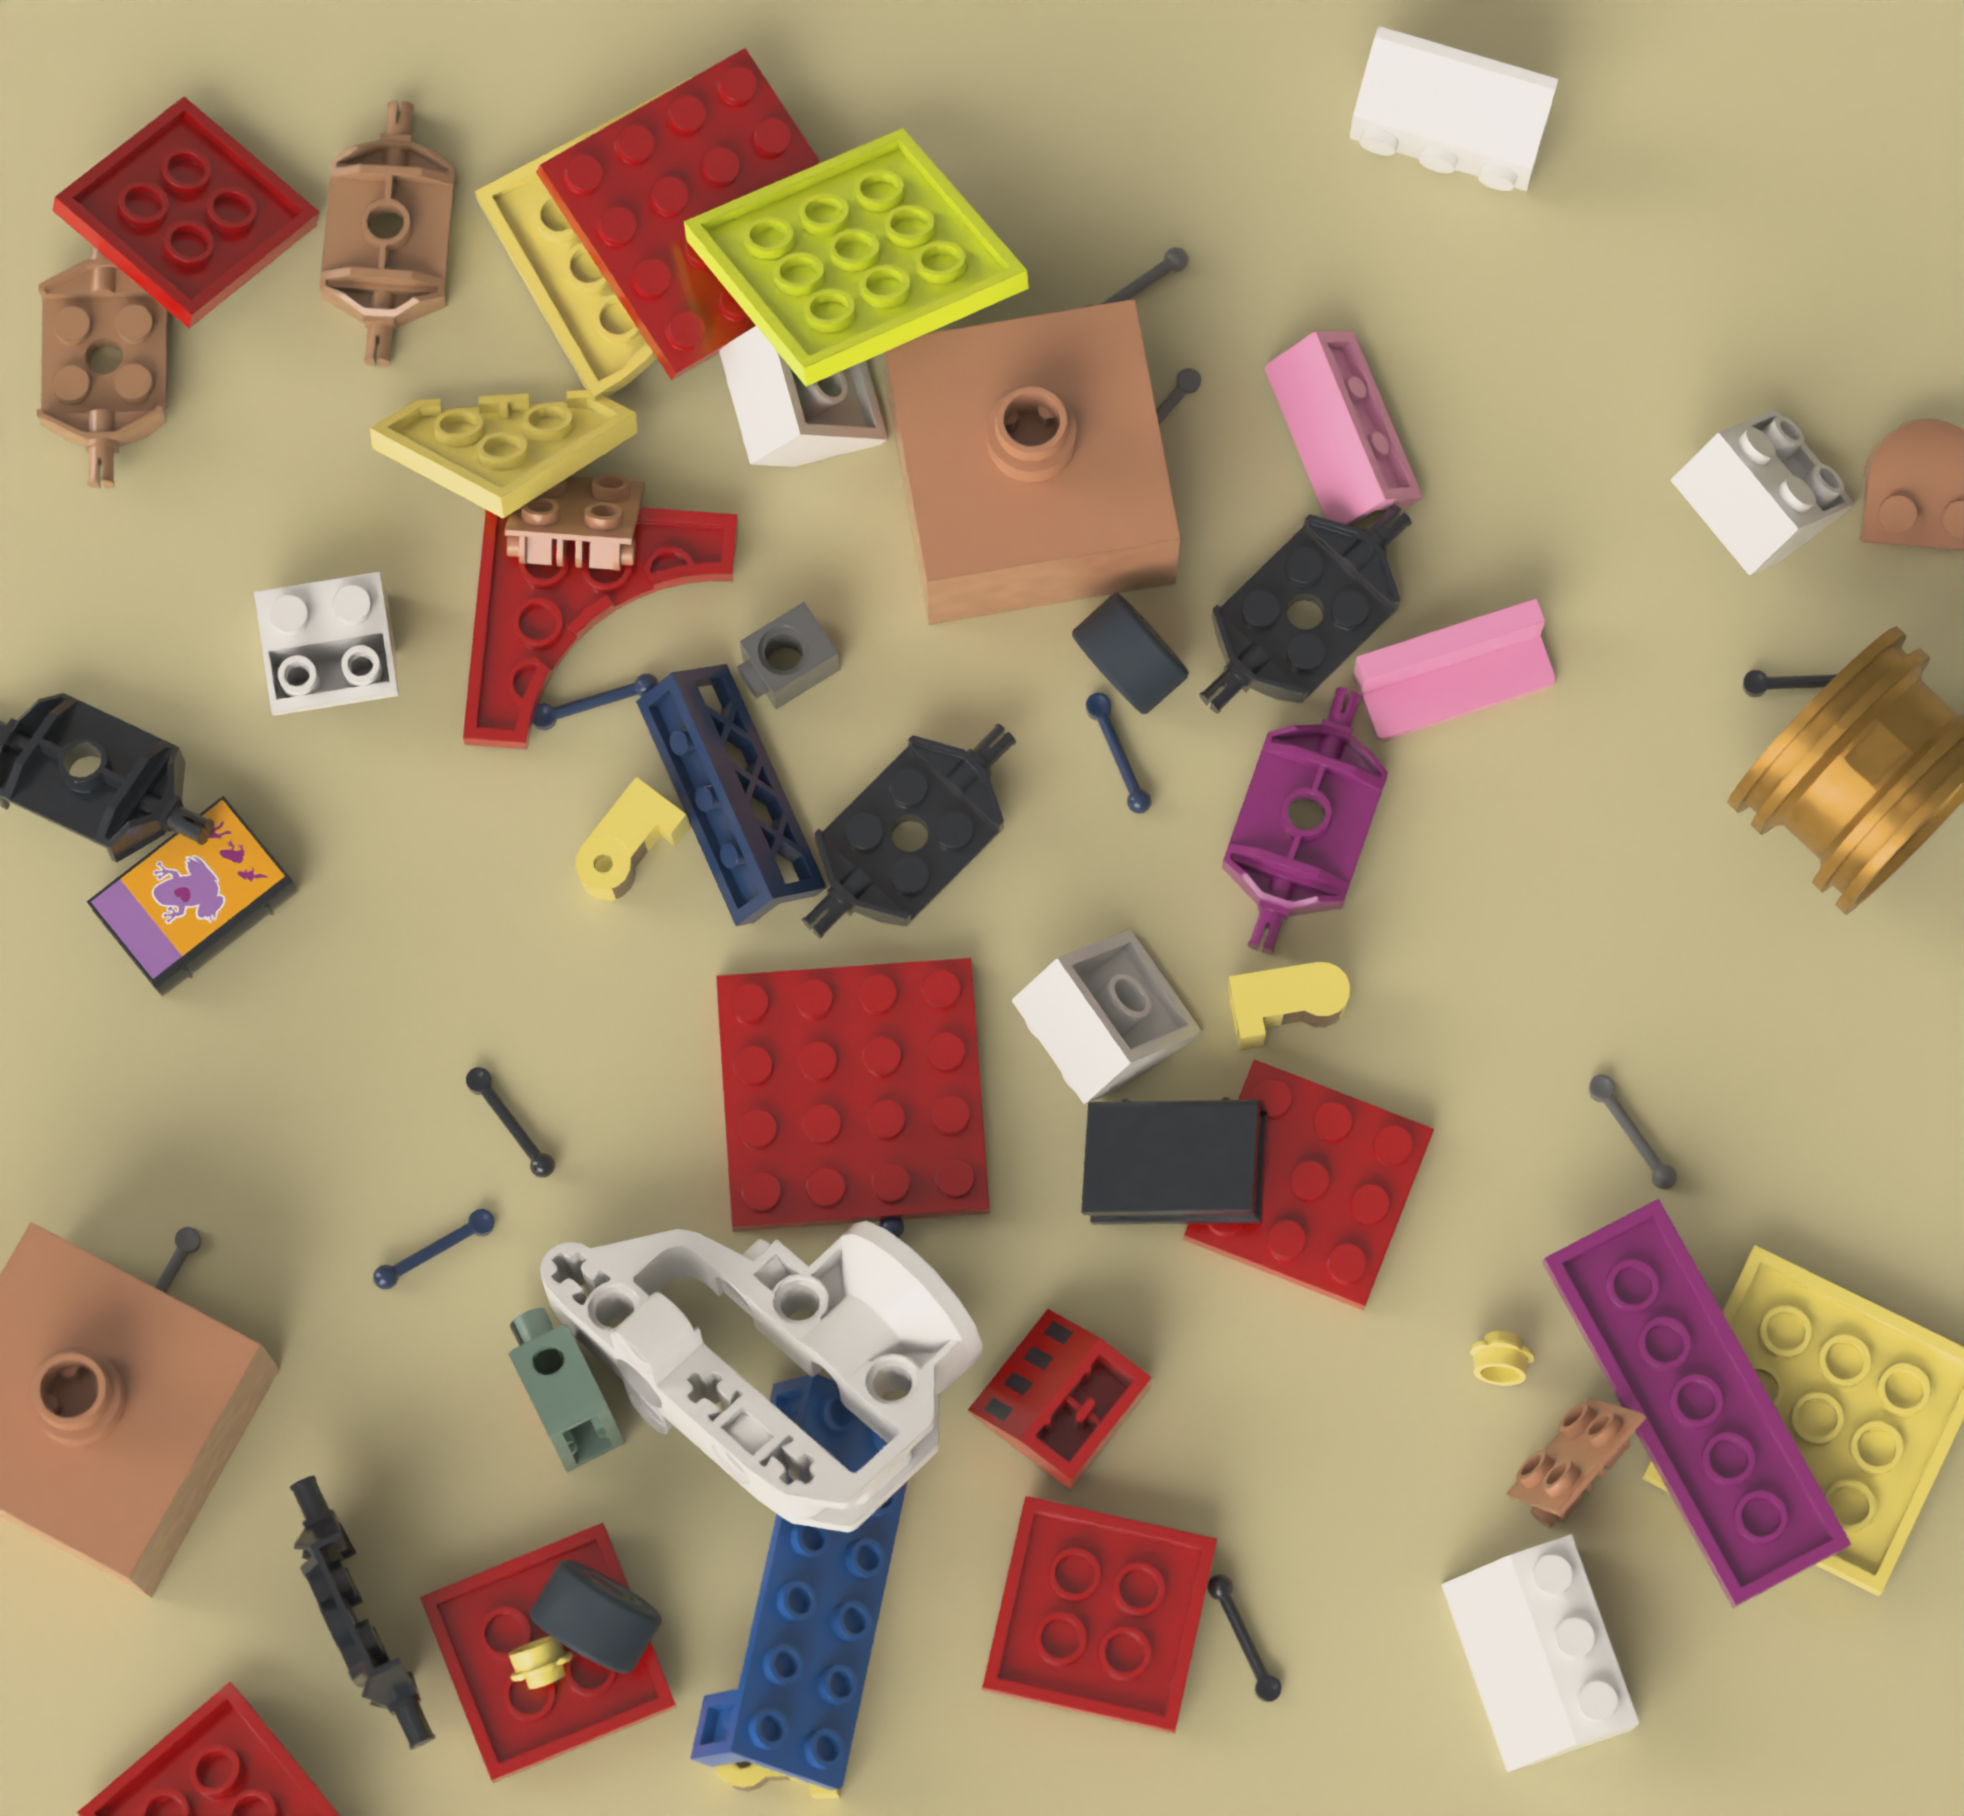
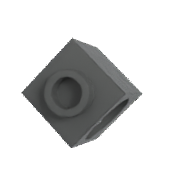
[737,602,840,709]

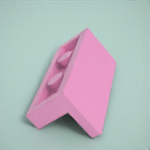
[1265,331,1423,526]
[1353,598,1556,741]

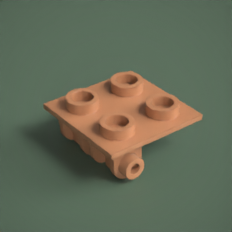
[505,474,645,571]
[1506,1397,1647,1529]

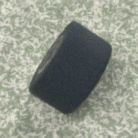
[1072,593,1189,714]
[530,1560,662,1674]

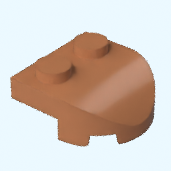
[1860,418,1964,550]

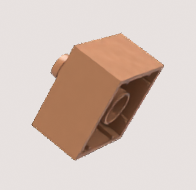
[884,299,1181,625]
[0,1222,280,1598]

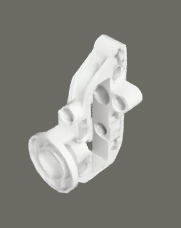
[540,1221,983,1532]

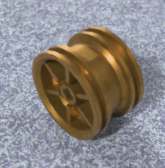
[1727,626,1964,915]

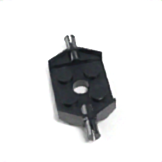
[1199,504,1412,714]
[0,693,214,863]
[801,723,1017,939]
[290,1475,436,1750]

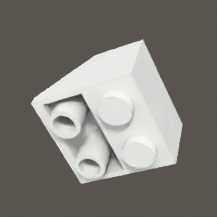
[1671,409,1855,576]
[254,572,399,716]

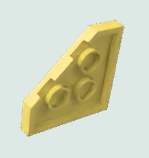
[370,390,638,518]

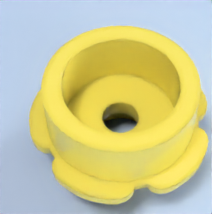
[1470,1331,1534,1386]
[509,1636,572,1689]

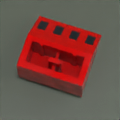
[968,1309,1152,1492]

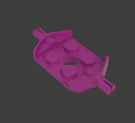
[1222,688,1388,954]

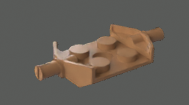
[319,100,458,367]
[37,245,168,489]

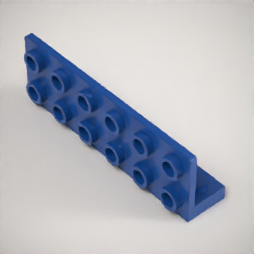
[690,1374,908,1790]

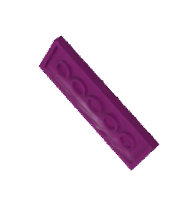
[1542,1198,1852,1608]

